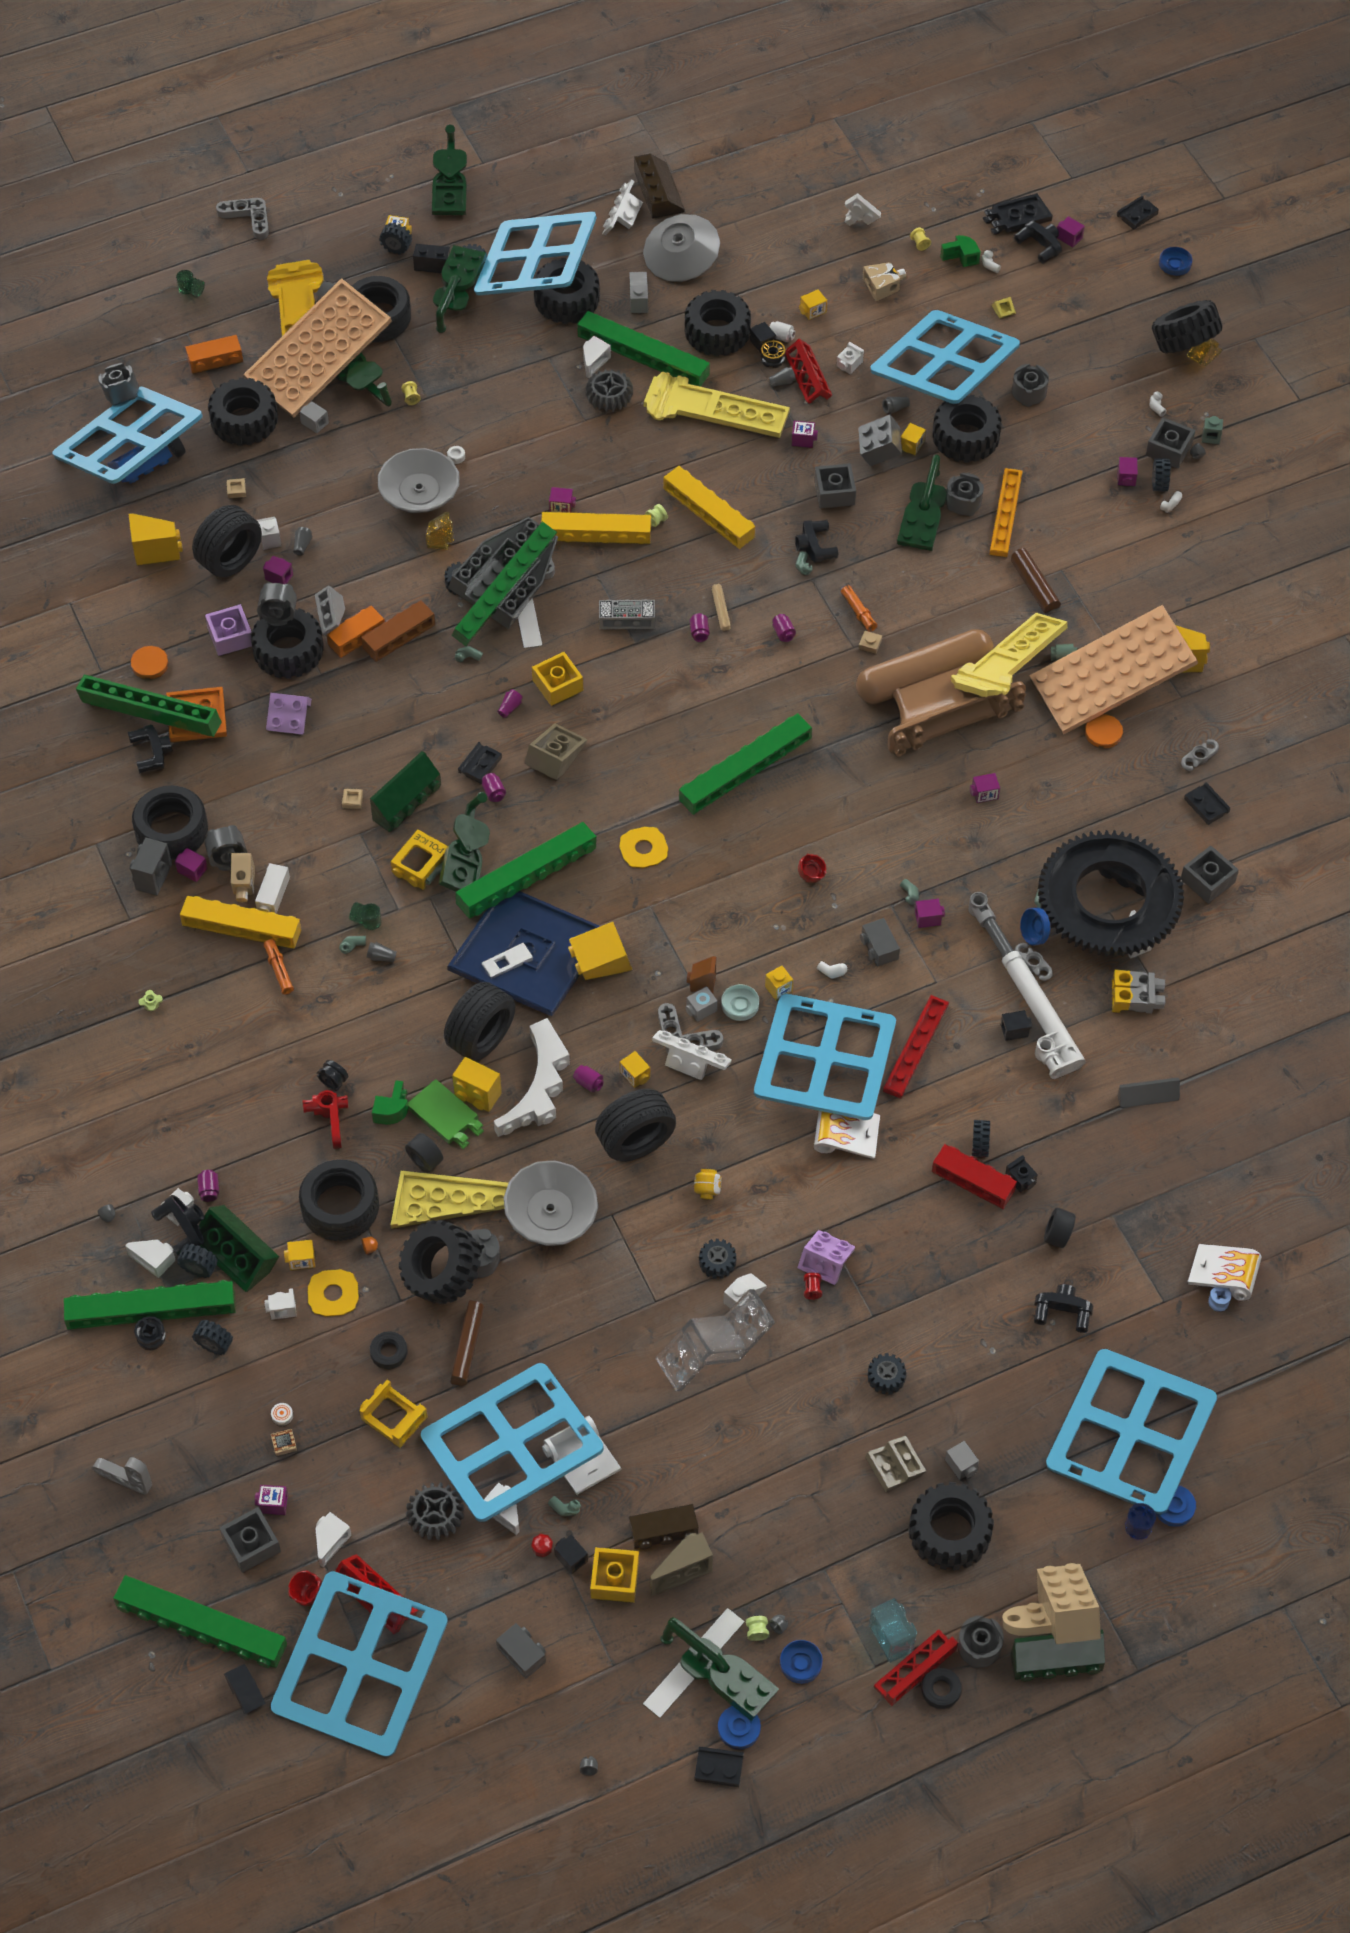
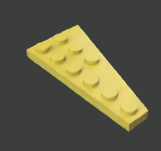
[391,1171,508,1229]

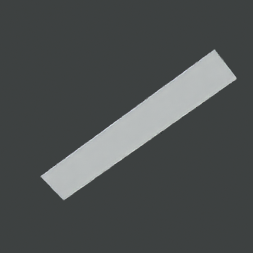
[518,598,542,648]
[643,1608,744,1717]

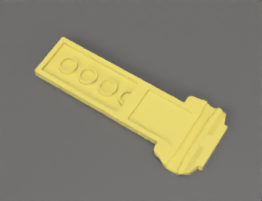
[644,372,790,438]
[951,613,1068,697]

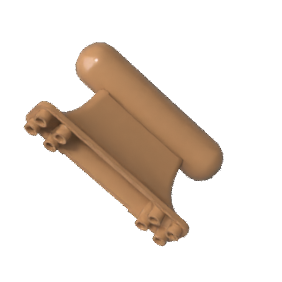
[856,629,1026,756]

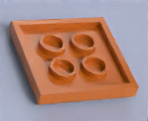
[166,687,227,742]

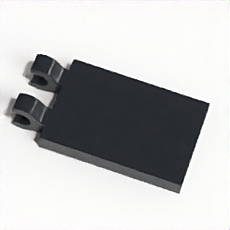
[983,193,1053,235]

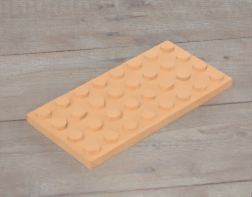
[243,278,392,418]
[1030,605,1198,735]

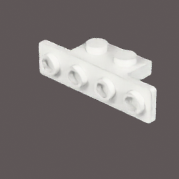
[602,180,643,236]
[652,1030,732,1080]

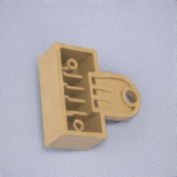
[1003,1563,1101,1644]

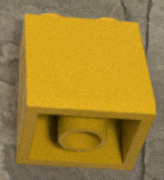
[129,513,183,565]
[1175,625,1210,673]
[568,922,633,980]

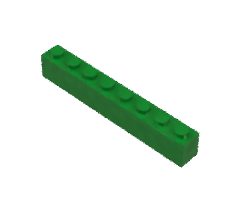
[577,311,710,387]
[452,521,557,646]
[76,674,222,737]
[679,713,812,815]
[456,822,597,919]
[64,1280,236,1330]
[113,1575,287,1668]

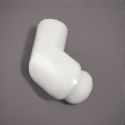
[982,250,1001,273]
[1149,391,1167,417]
[1160,491,1182,513]
[817,961,848,979]

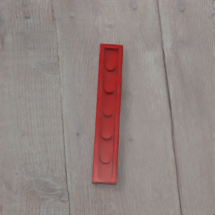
[883,995,949,1099]

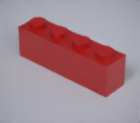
[931,1144,1017,1210]

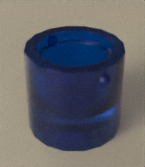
[1125,1503,1156,1539]

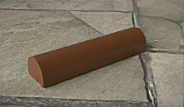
[1011,548,1061,613]
[450,1300,485,1386]

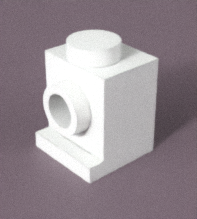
[836,342,864,374]
[265,1288,297,1320]

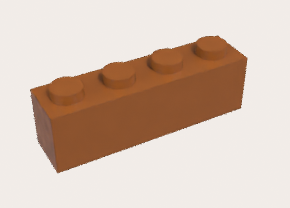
[361,600,435,662]

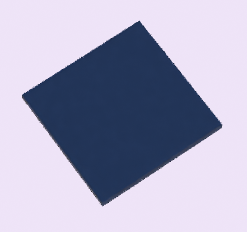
[447,891,600,1016]

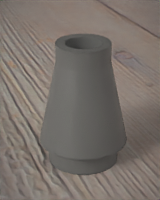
[769,367,796,387]
[882,396,910,414]
[293,527,313,556]
[367,942,397,963]

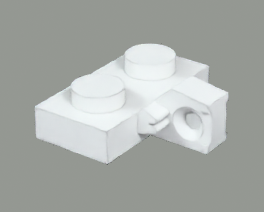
[845,193,881,226]

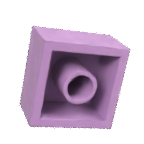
[205,604,252,656]

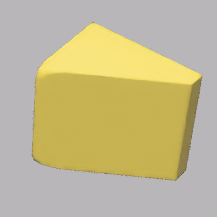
[992,297,1016,318]

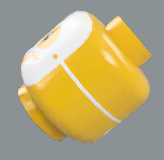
[694,1169,722,1200]

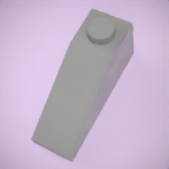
[629,272,648,313]
[315,585,345,636]

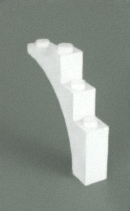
[494,1018,570,1137]

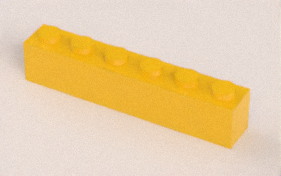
[663,466,755,549]
[541,512,651,544]
[180,896,301,949]

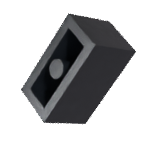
[413,244,450,273]

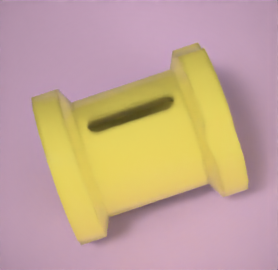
[910,227,931,251]
[401,381,421,405]

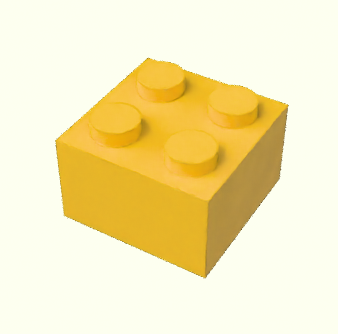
[532,652,584,706]
[452,1057,502,1112]
[590,1547,639,1603]

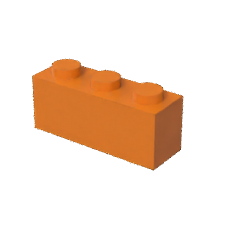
[185,335,243,374]
[327,605,385,658]

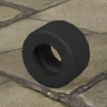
[405,1133,444,1173]
[1044,1208,1076,1248]

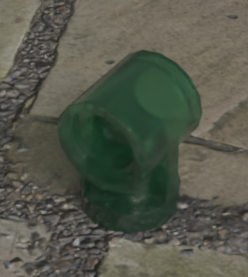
[176,270,205,297]
[349,902,382,930]

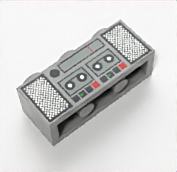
[599,599,655,629]

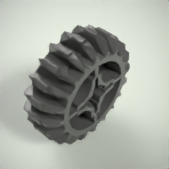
[586,369,633,412]
[406,1482,465,1541]

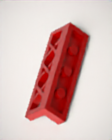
[785,339,832,404]
[335,1554,418,1634]
[874,1629,958,1706]

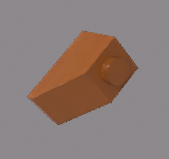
[687,956,717,994]

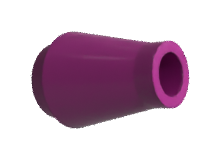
[497,689,523,718]

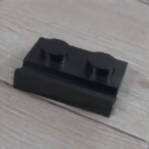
[1117,196,1159,230]
[458,742,502,784]
[1184,782,1231,825]
[694,1746,744,1787]

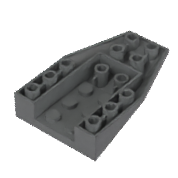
[449,517,558,629]

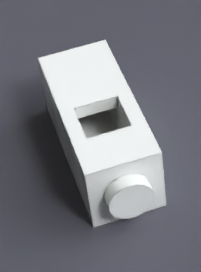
[255,863,290,913]
[482,943,533,979]

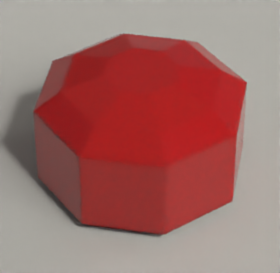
[531,1534,553,1557]

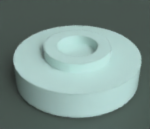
[721,984,759,1021]

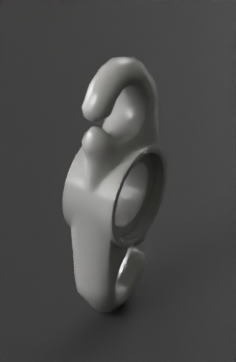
[1181,739,1219,771]
[1015,943,1053,981]

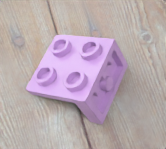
[266,693,312,735]
[797,1230,855,1285]

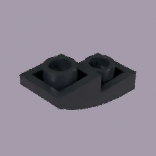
[224,1664,266,1714]

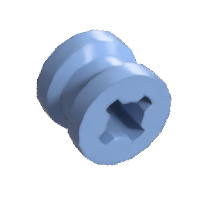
[1208,1287,1231,1312]

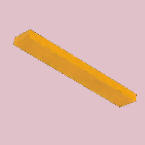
[989,468,1022,557]

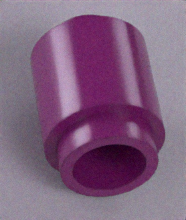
[689,613,710,642]
[772,614,796,642]
[482,773,506,802]
[573,1065,604,1093]
[197,1169,219,1202]

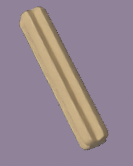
[712,584,730,631]

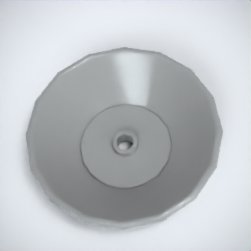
[643,214,720,282]
[378,448,459,513]
[503,1160,598,1246]

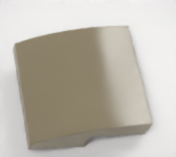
[865,1436,926,1492]

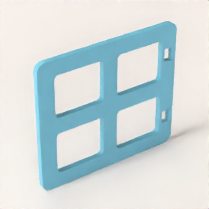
[474,212,597,295]
[871,310,1020,404]
[53,387,202,484]
[754,994,896,1120]
[1046,1349,1217,1514]
[421,1363,604,1522]
[271,1571,448,1757]

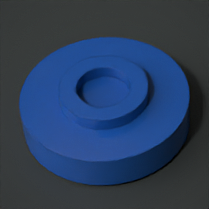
[1159,247,1192,276]
[1020,907,1050,945]
[1155,1486,1196,1527]
[780,1640,823,1684]
[718,1706,761,1750]

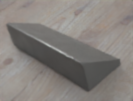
[1117,1078,1180,1108]

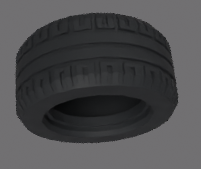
[352,276,411,342]
[192,505,262,577]
[132,785,208,860]
[444,982,515,1061]
[595,1088,676,1162]
[299,1159,379,1241]

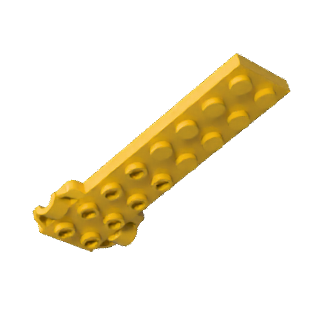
[267,260,324,336]

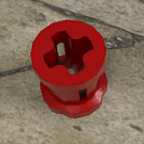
[803,1273,823,1300]

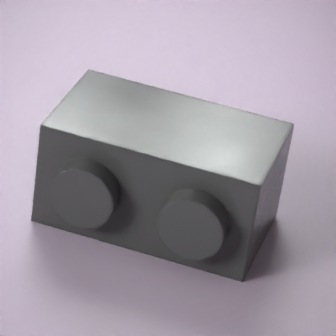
[860,918,900,967]
[496,1623,546,1679]

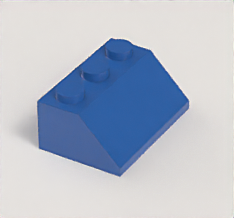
[107,437,173,483]

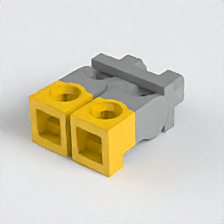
[1112,970,1165,1014]

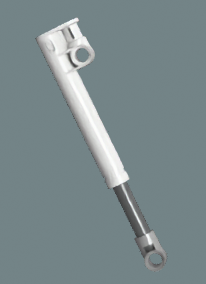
[968,892,1086,1079]

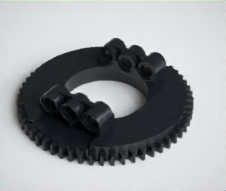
[1038,830,1184,957]

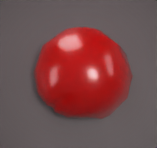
[798,854,827,883]
[288,1570,322,1607]

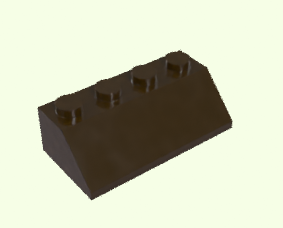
[634,153,685,219]

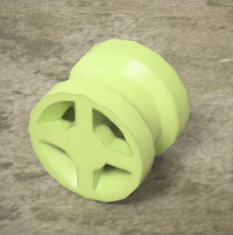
[645,504,668,527]
[746,1616,769,1641]

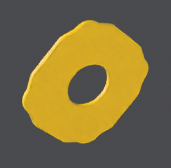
[619,827,668,868]
[308,1269,359,1317]

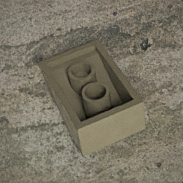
[524,723,587,780]
[650,1532,713,1596]

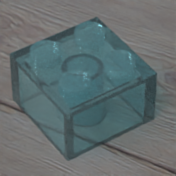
[869,1598,917,1663]

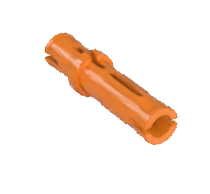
[841,585,878,632]
[264,939,294,995]

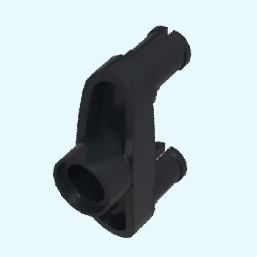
[1014,221,1062,264]
[795,519,839,563]
[128,724,173,774]
[151,1195,205,1256]
[1034,1284,1094,1333]

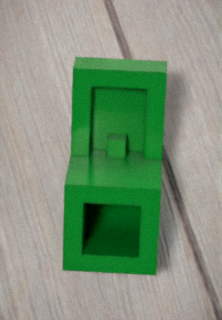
[940,235,981,267]
[372,1080,409,1125]

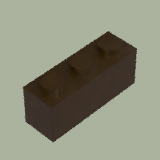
[629,1504,699,1549]

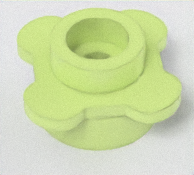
[139,990,163,1011]

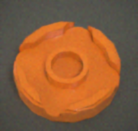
[131,646,168,679]
[1085,714,1123,748]

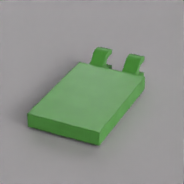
[408,1079,484,1149]

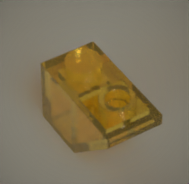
[1187,339,1223,366]
[426,512,454,550]

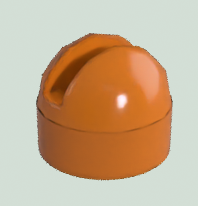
[361,1237,378,1255]

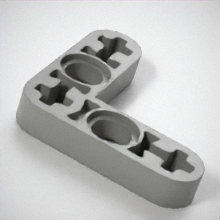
[216,198,269,240]
[658,1003,723,1054]
[92,1457,152,1495]

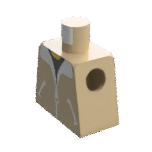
[863,262,907,301]
[231,853,255,902]

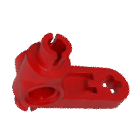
[303,1090,349,1149]

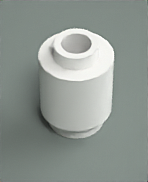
[770,321,796,343]

